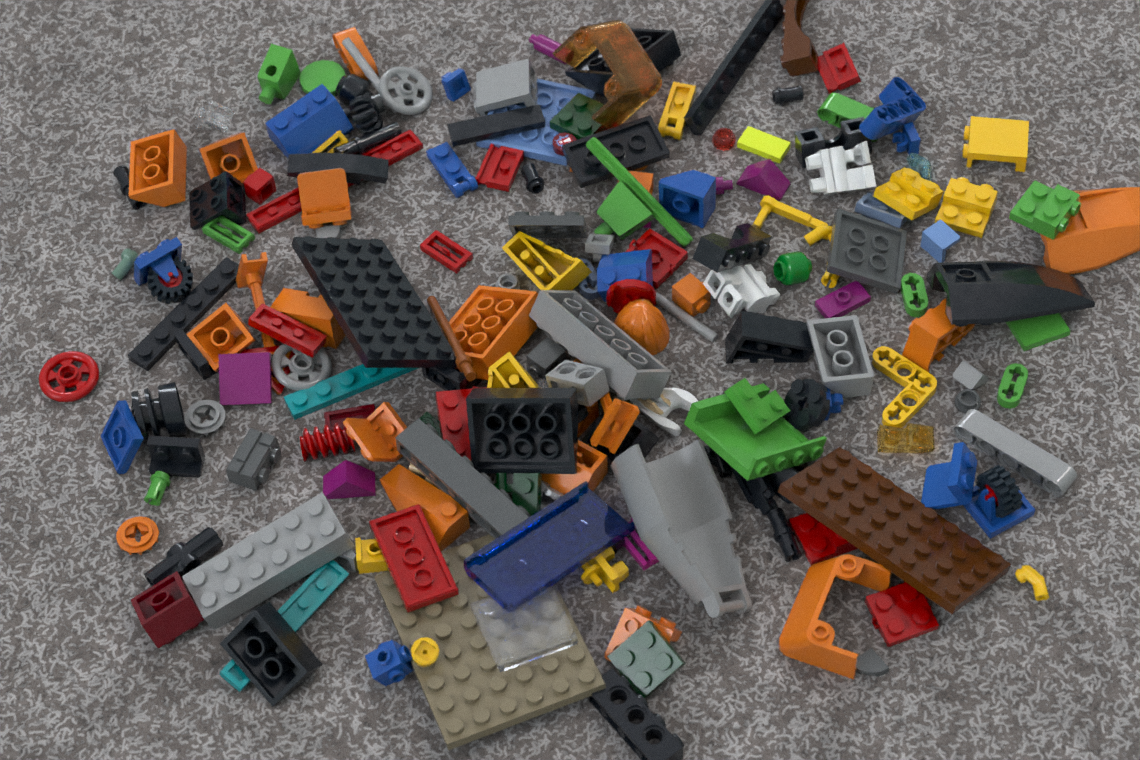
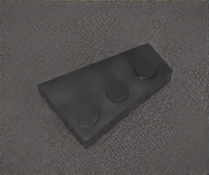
[725,311,814,364]

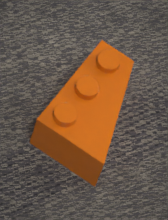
[270,288,346,349]

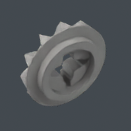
[184,400,226,437]

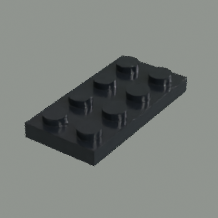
[562,115,670,188]

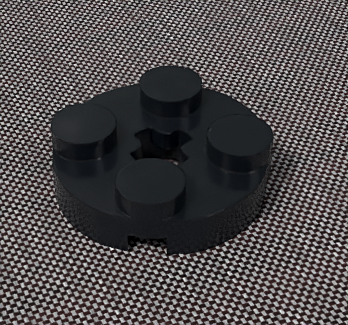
[783,379,830,432]

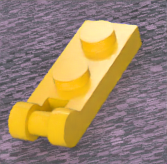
[658,82,696,140]

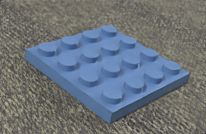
[476,79,596,166]

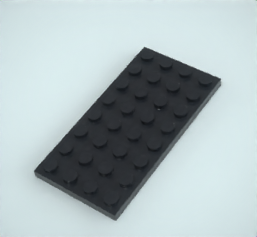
[291,236,457,368]

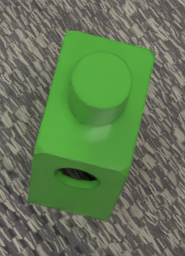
[258,44,301,104]
[593,181,654,240]

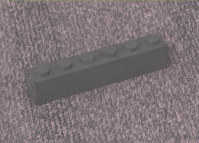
[395,418,530,550]

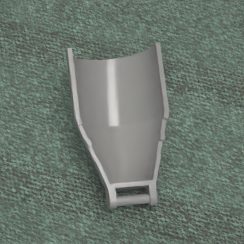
[611,439,752,618]

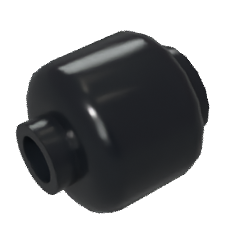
[336,73,372,105]

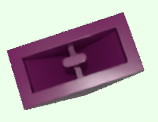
[737,159,791,201]
[323,460,376,499]

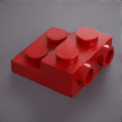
[789,513,858,565]

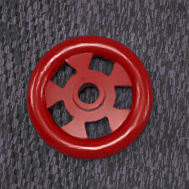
[39,351,99,402]

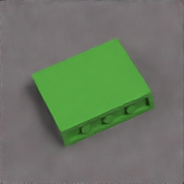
[684,383,827,481]

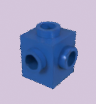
[365,640,414,686]

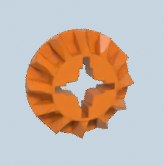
[116,516,159,555]

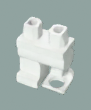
[805,141,876,195]
[703,264,780,319]

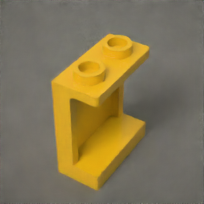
[962,116,1029,172]

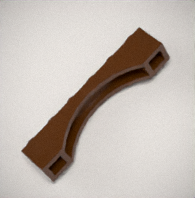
[780,0,818,76]

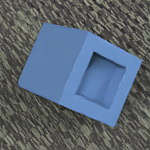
[921,219,960,263]

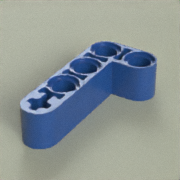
[859,77,926,140]

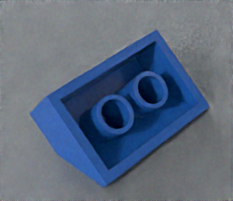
[265,84,354,158]

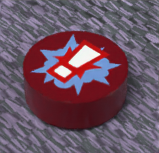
[553,133,576,156]

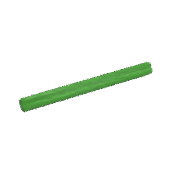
[586,137,693,247]

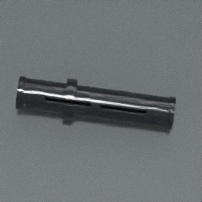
[333,122,402,155]

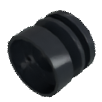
[131,382,187,445]

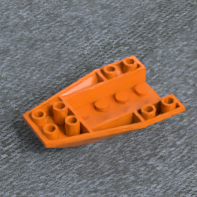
[1039,187,1140,275]

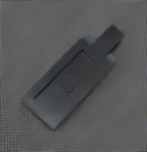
[729,465,778,516]

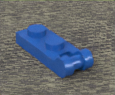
[426,142,478,198]

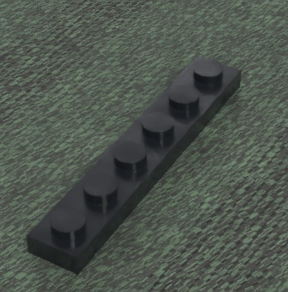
[128,257,239,371]

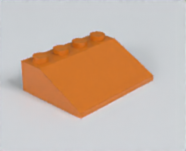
[441,285,538,380]

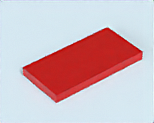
[369,504,459,613]

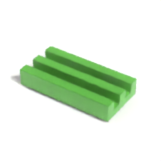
[202,215,255,254]

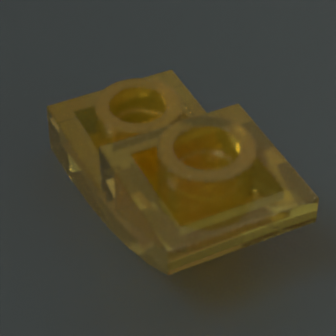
[877,423,935,453]

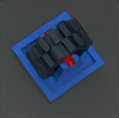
[134,237,193,304]
[963,465,1035,538]

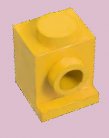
[355,537,389,574]

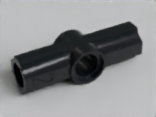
[144,527,223,587]

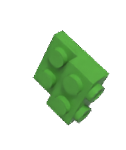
[1009,180,1081,240]

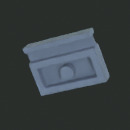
[854,191,908,228]

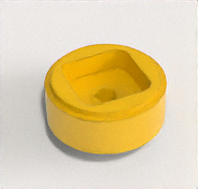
[411,637,439,667]

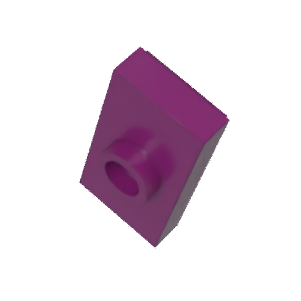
[815,281,871,318]

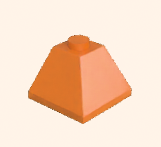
[199,132,258,183]
[187,303,255,372]

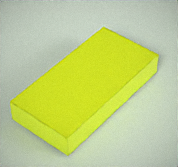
[737,126,791,164]

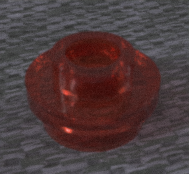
[712,128,736,150]

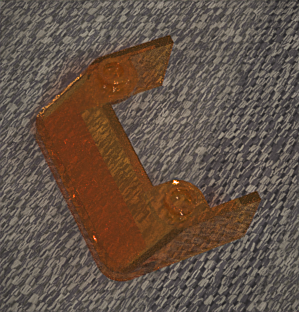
[552,20,662,129]

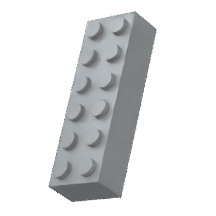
[529,290,672,400]
[182,492,355,630]

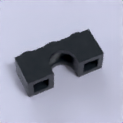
[794,117,872,168]

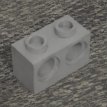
[545,360,610,407]

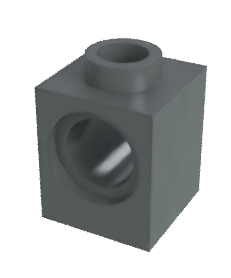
[526,337,567,381]

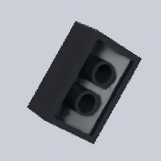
[220,602,323,707]

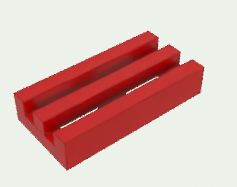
[420,230,473,274]

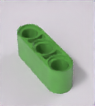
[817,93,878,142]

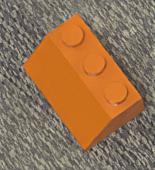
[129,129,187,207]

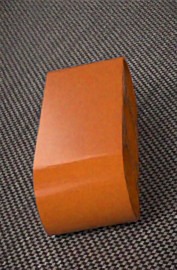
[332,27,379,81]

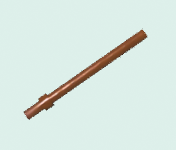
[427,296,476,381]

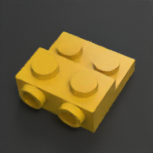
[873,167,944,220]
[935,177,998,238]

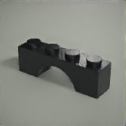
[692,223,772,273]

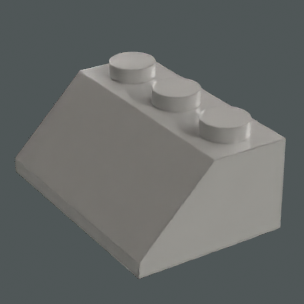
[806,315,874,398]

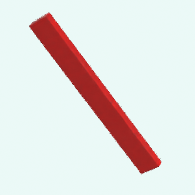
[246,129,423,234]

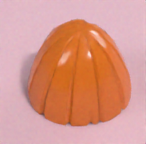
[613,299,670,356]

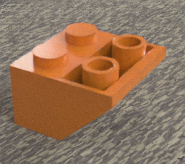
[542,440,608,507]

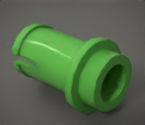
[144,471,171,506]

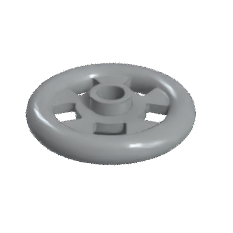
[379,66,433,115]
[271,343,332,391]

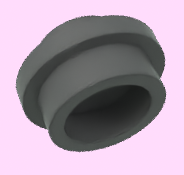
[955,389,981,413]

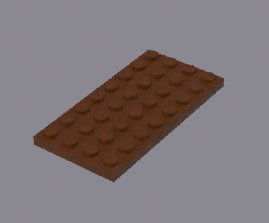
[778,447,1011,615]

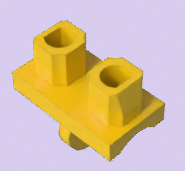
[581,542,629,593]

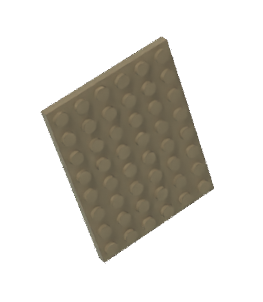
[374,531,606,750]

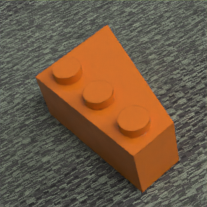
[902,298,975,372]

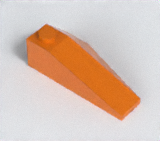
[380,464,470,552]

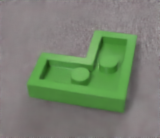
[725,378,790,434]

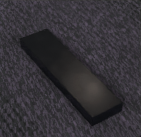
[447,104,546,147]

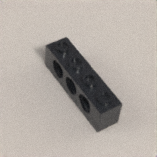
[587,668,684,760]

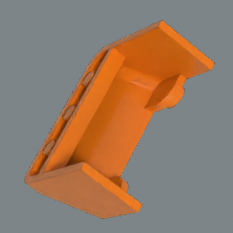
[779,554,892,679]

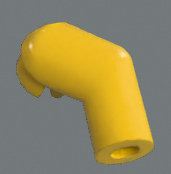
[804,225,833,246]
[1015,565,1049,601]

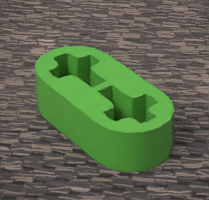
[900,273,928,317]
[997,363,1028,409]

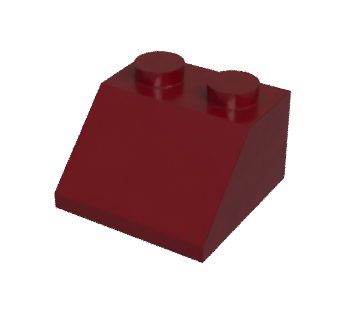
[131,571,204,648]

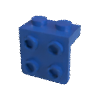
[921,442,977,510]

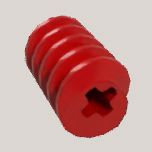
[299,423,356,462]

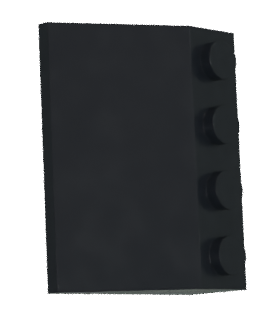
[565,28,681,101]
[466,388,578,474]

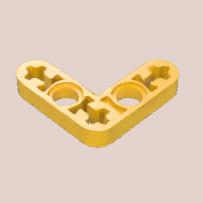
[872,346,937,431]

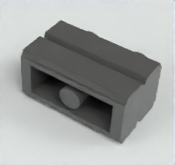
[226,428,281,491]

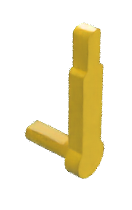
[752,196,828,229]

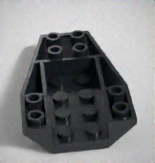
[926,261,1095,326]

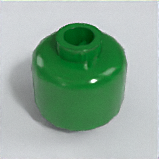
[773,251,812,286]

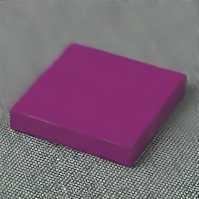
[218,352,272,406]

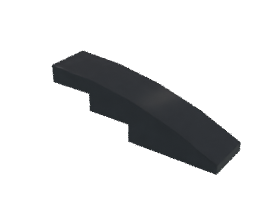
[287,153,389,185]

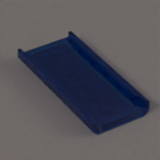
[463,481,635,612]

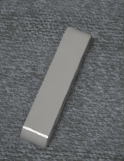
[953,409,1077,498]

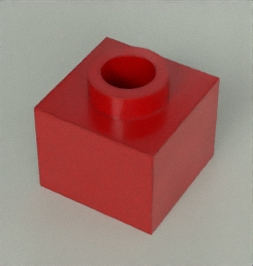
[243,167,277,205]

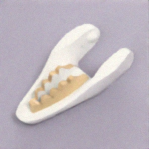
[630,388,698,436]

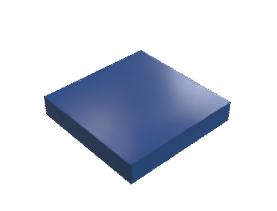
[101,400,144,474]

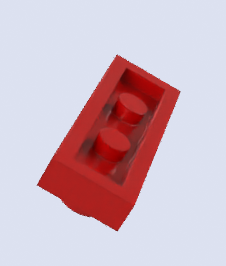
[248,303,327,358]

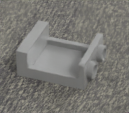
[473,58,537,117]

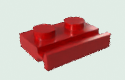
[817,43,861,94]
[475,143,524,192]

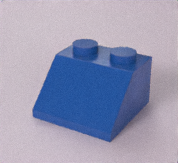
[659,170,716,228]
[597,249,653,302]

